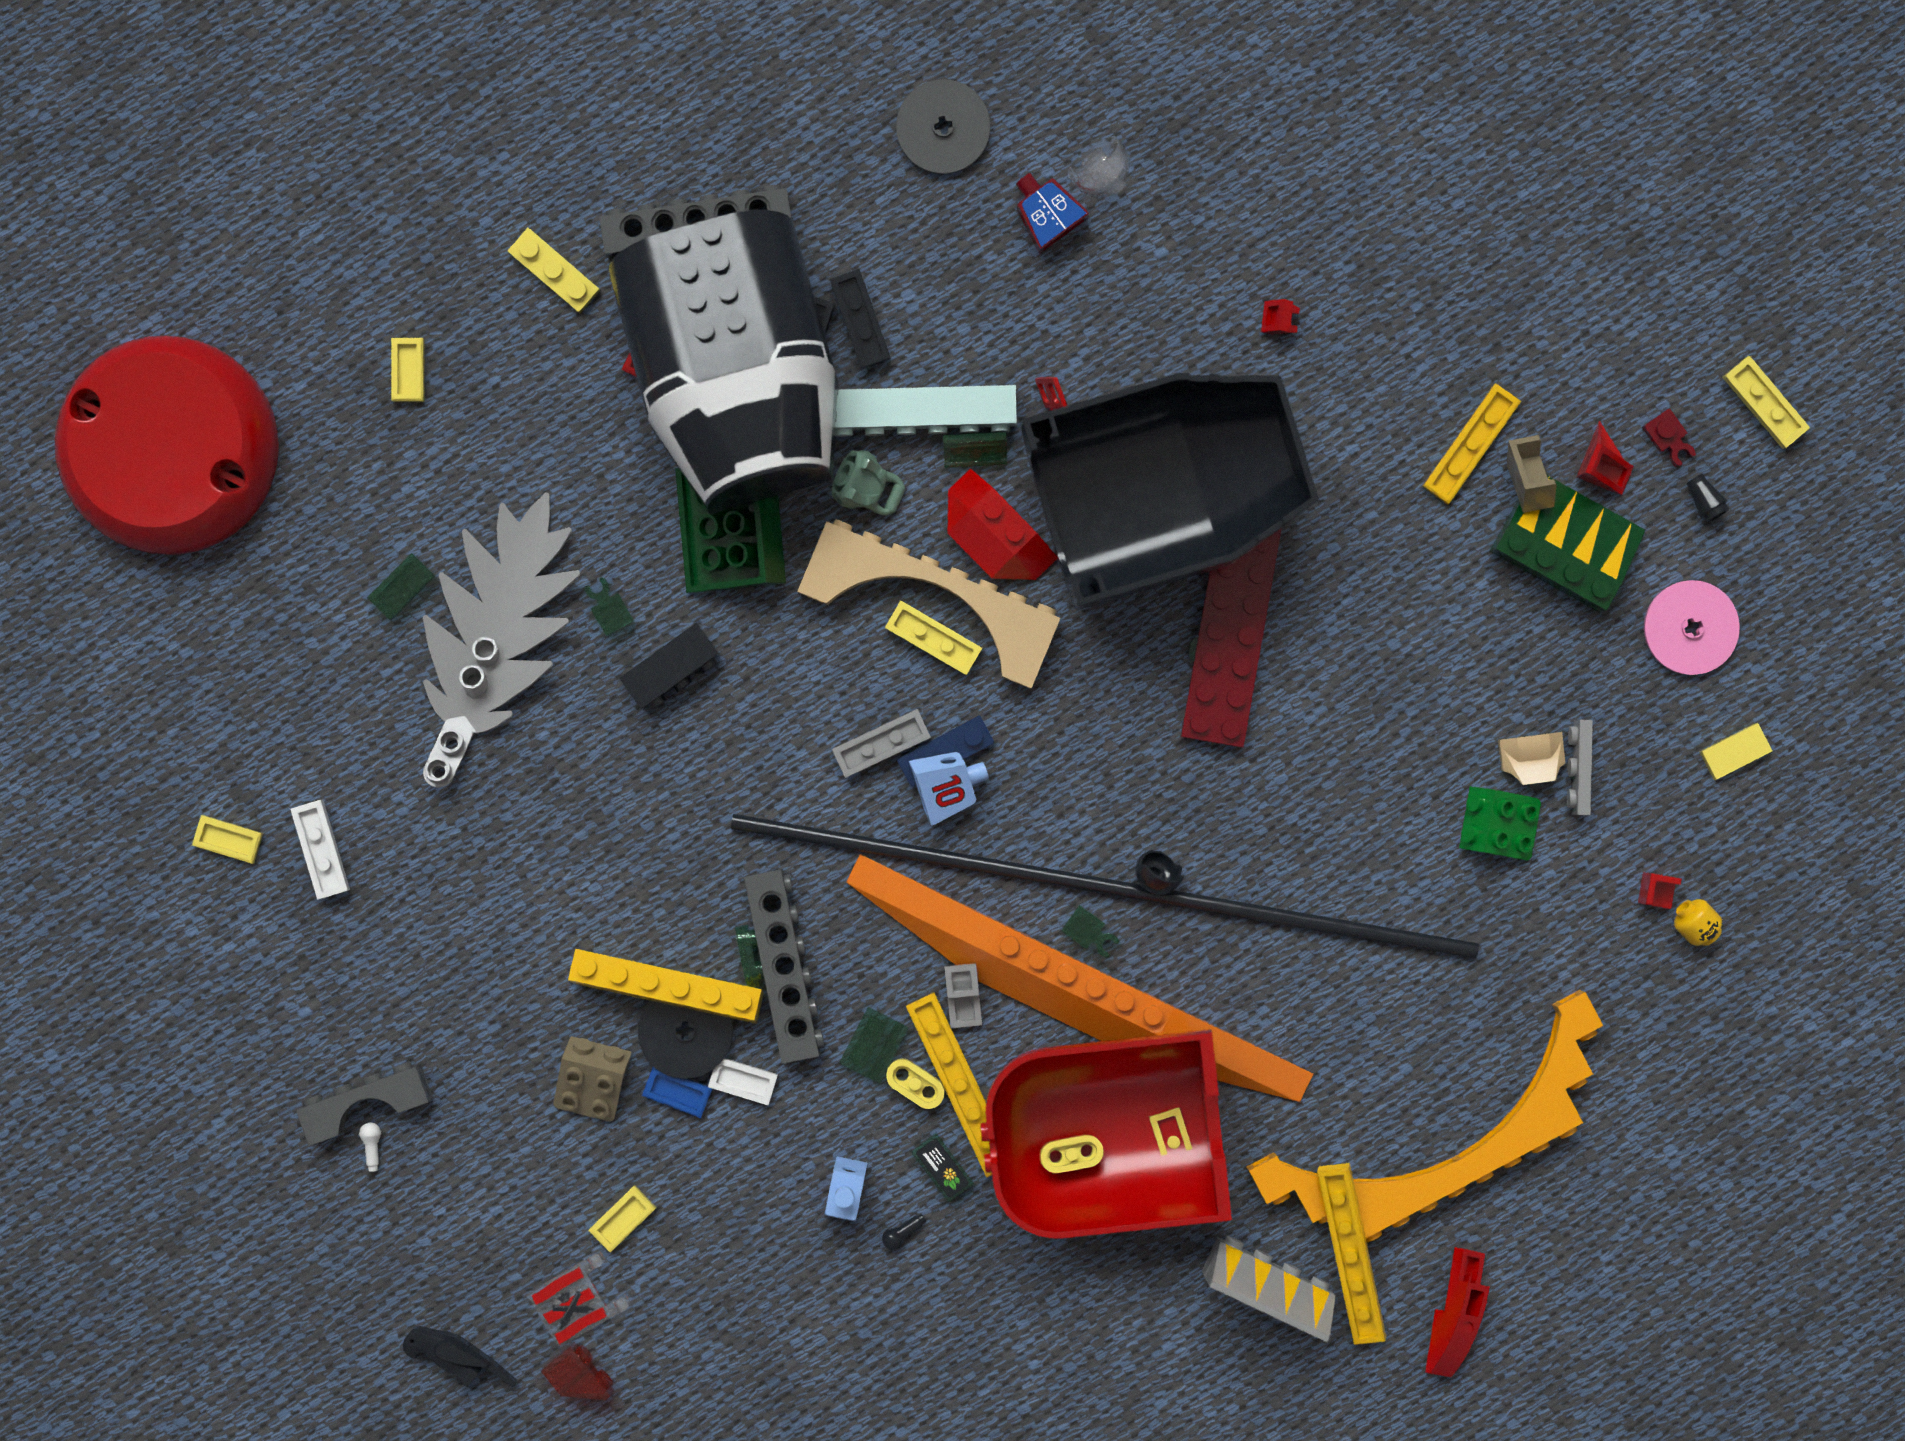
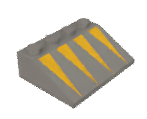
[1202,1236,1335,1342]

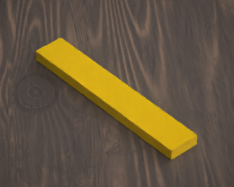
[906,992,992,1178]
[1317,1163,1386,1345]

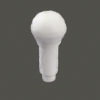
[359,1123,381,1171]

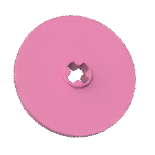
[1644,580,1740,675]

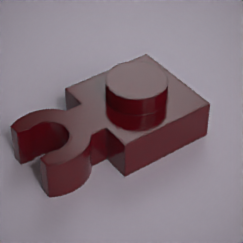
[1642,408,1696,467]

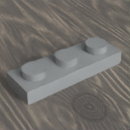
[832,709,931,778]
[1567,720,1593,815]

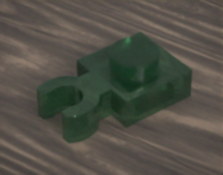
[585,577,635,637]
[1061,905,1120,958]

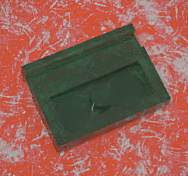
[839,1006,909,1084]

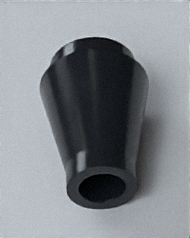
[1687,474,1729,523]

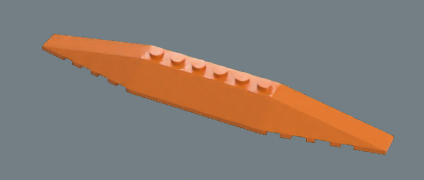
[846,854,1313,1102]

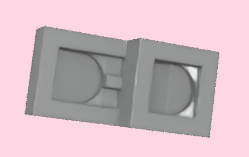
[944,963,982,1028]

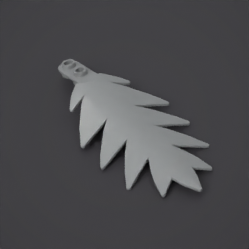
[423,493,580,788]

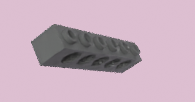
[599,185,792,259]
[744,868,825,1064]

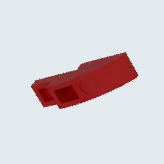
[1425,1247,1490,1378]

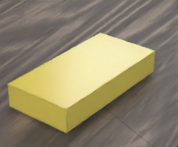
[391,338,425,402]
[1700,723,1772,780]
[192,815,263,864]
[589,1185,657,1253]

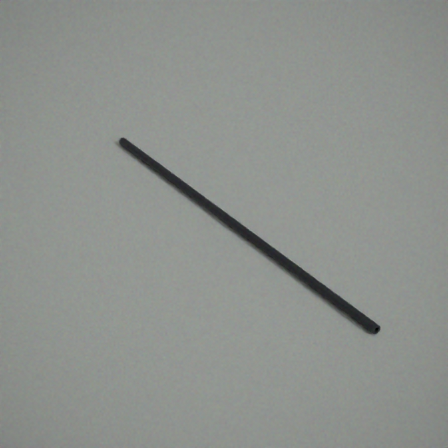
[731,814,1479,959]

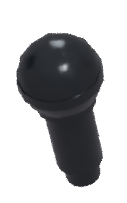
[882,1214,926,1250]

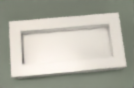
[708,1058,778,1105]

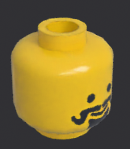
[1674,899,1722,946]

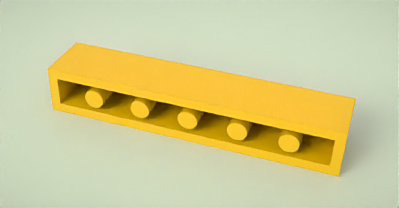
[568,949,764,1024]

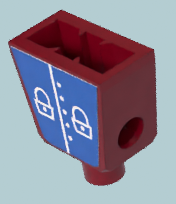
[1016,173,1089,254]

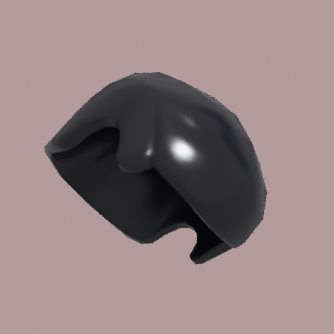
[1135,850,1184,895]

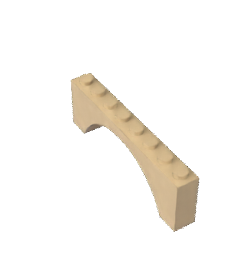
[797,519,1060,689]

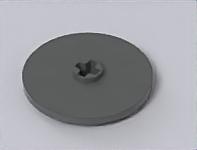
[896,79,990,174]

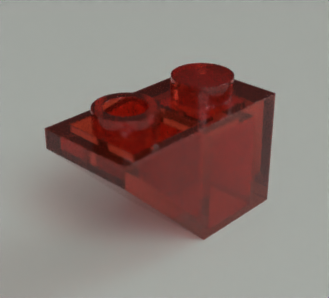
[541,1342,614,1400]

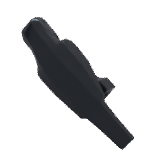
[403,1326,517,1387]

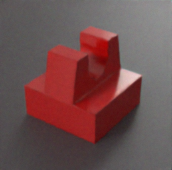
[1261,299,1300,334]

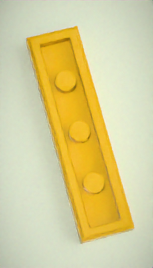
[1422,383,1521,505]

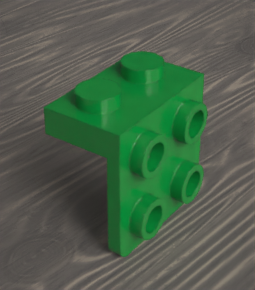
[1459,786,1541,860]

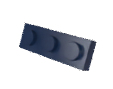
[897,715,995,787]

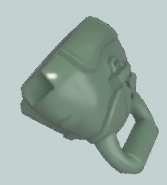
[831,450,906,516]

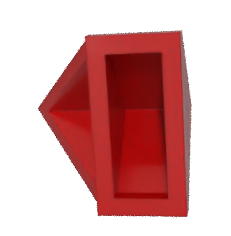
[1577,420,1634,495]

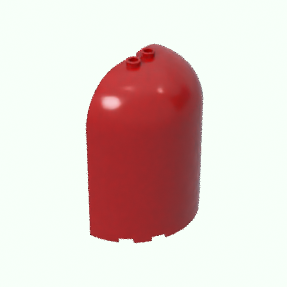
[980,1029,1232,1239]

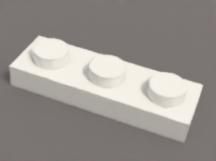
[290,800,350,900]

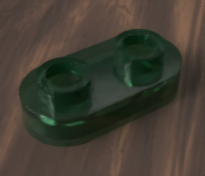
[735,924,764,988]

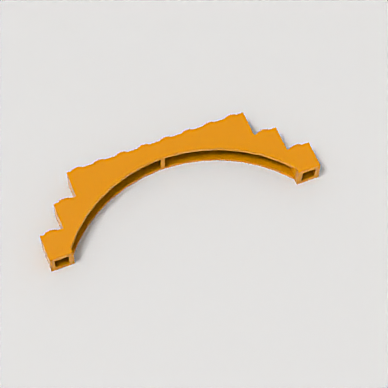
[1247,990,1603,1243]

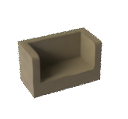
[1507,435,1556,513]

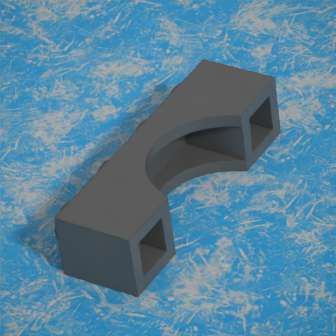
[296,1061,433,1146]

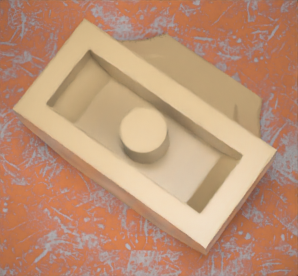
[1498,732,1565,785]

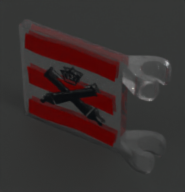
[526,1251,631,1349]

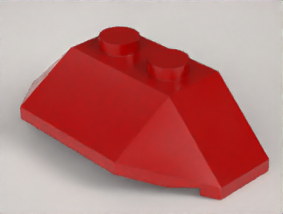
[947,468,1057,580]

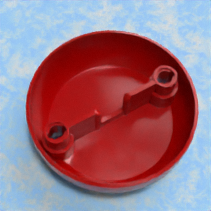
[55,335,279,555]

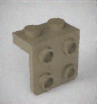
[553,1036,632,1122]

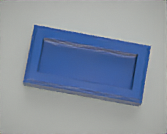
[642,1067,713,1118]

